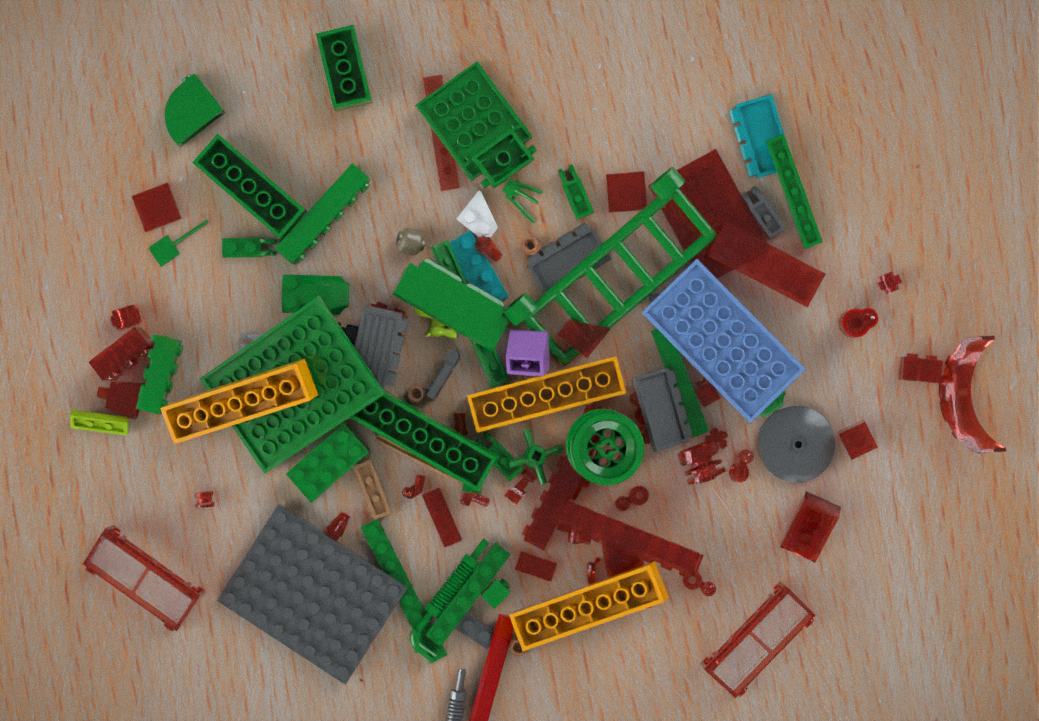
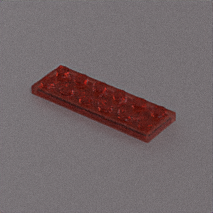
[706,221,826,308]

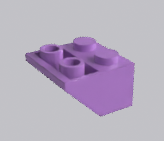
[506,330,550,376]

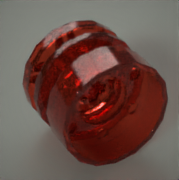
[677,440,726,485]

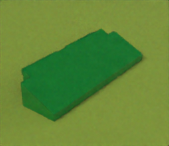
[392,259,510,352]

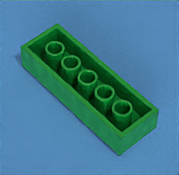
[192,133,307,240]

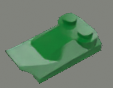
[281,274,349,315]

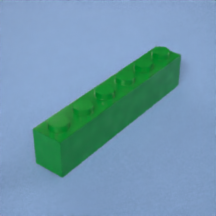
[275,163,371,265]

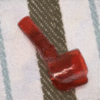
[571,476,590,501]

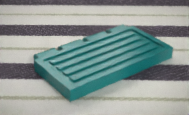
[729,94,784,179]

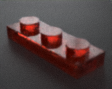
[422,487,462,548]

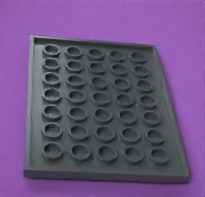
[217,504,408,685]

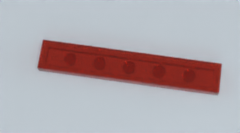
[423,75,460,192]

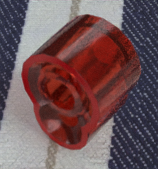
[838,308,878,338]

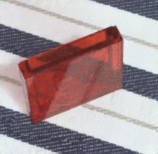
[606,171,647,213]
[132,183,182,232]

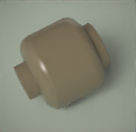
[396,228,425,255]

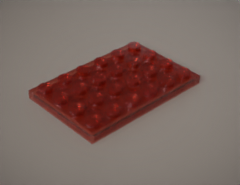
[648,149,771,279]

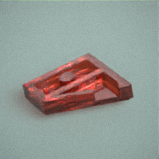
[557,319,610,358]

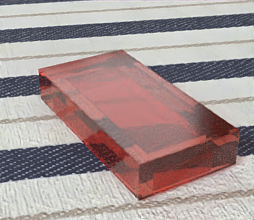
[515,551,557,582]

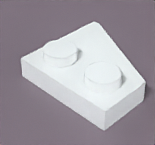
[456,190,498,243]

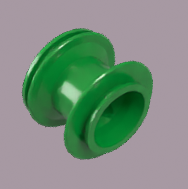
[566,409,644,486]

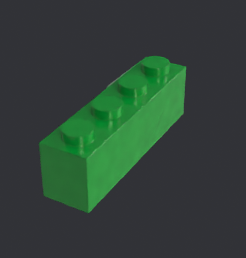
[136,334,183,415]

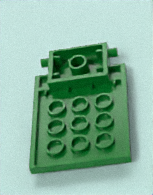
[415,61,537,189]

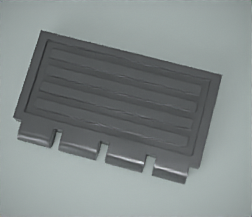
[526,222,612,294]
[354,305,409,389]
[632,368,693,452]

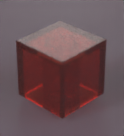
[837,419,878,460]

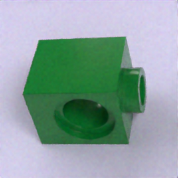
[481,578,511,609]

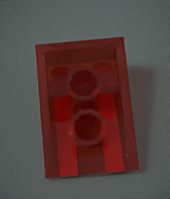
[780,491,841,563]

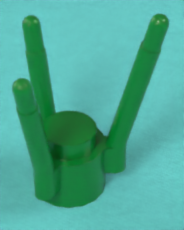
[503,179,543,223]

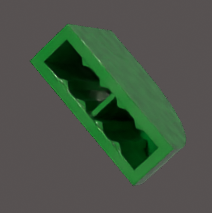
[165,73,226,147]

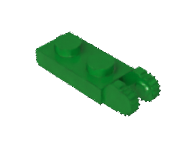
[558,164,594,220]
[222,238,276,258]
[475,430,524,482]

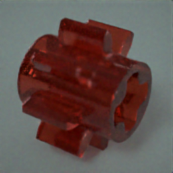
[876,272,902,294]

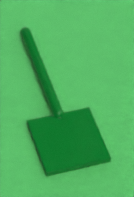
[148,220,208,267]

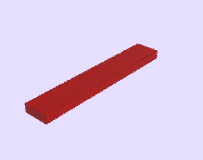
[469,614,514,721]

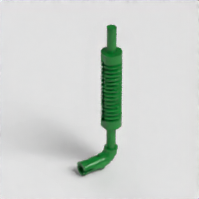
[410,538,489,663]

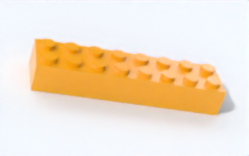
[467,356,626,433]
[160,359,318,444]
[509,561,669,651]

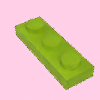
[70,410,130,436]

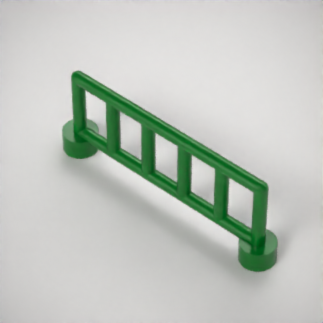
[503,167,717,366]

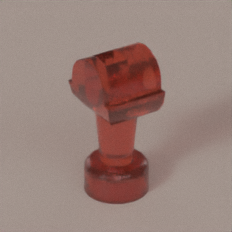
[504,468,537,505]

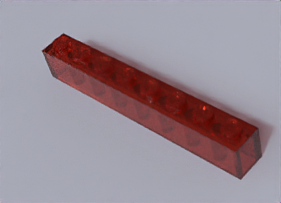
[522,402,605,550]
[550,496,704,578]

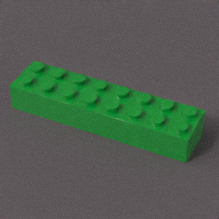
[350,389,499,491]

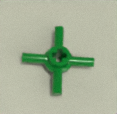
[507,428,563,485]

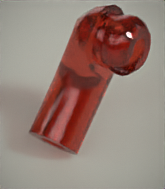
[402,474,426,499]
[460,493,490,507]

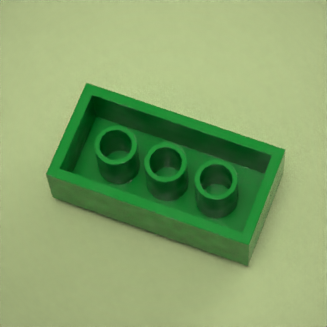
[316,25,373,112]
[286,422,370,503]

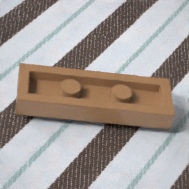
[353,459,392,520]

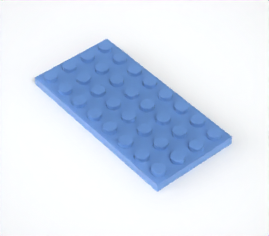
[642,259,806,423]

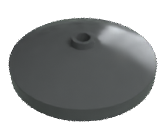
[758,406,835,483]

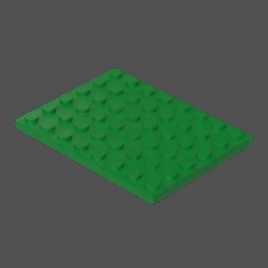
[199,296,385,474]

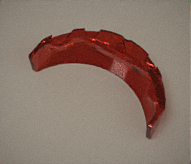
[939,336,1006,454]

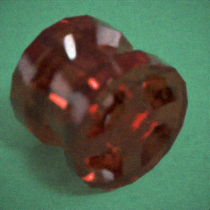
[194,491,215,508]

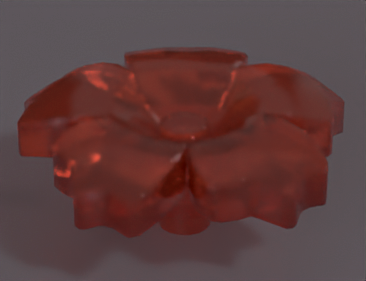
[705,428,728,451]

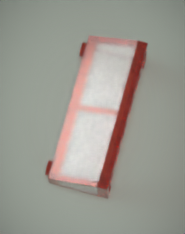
[83,525,207,631]
[700,581,816,698]

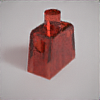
[97,381,142,419]

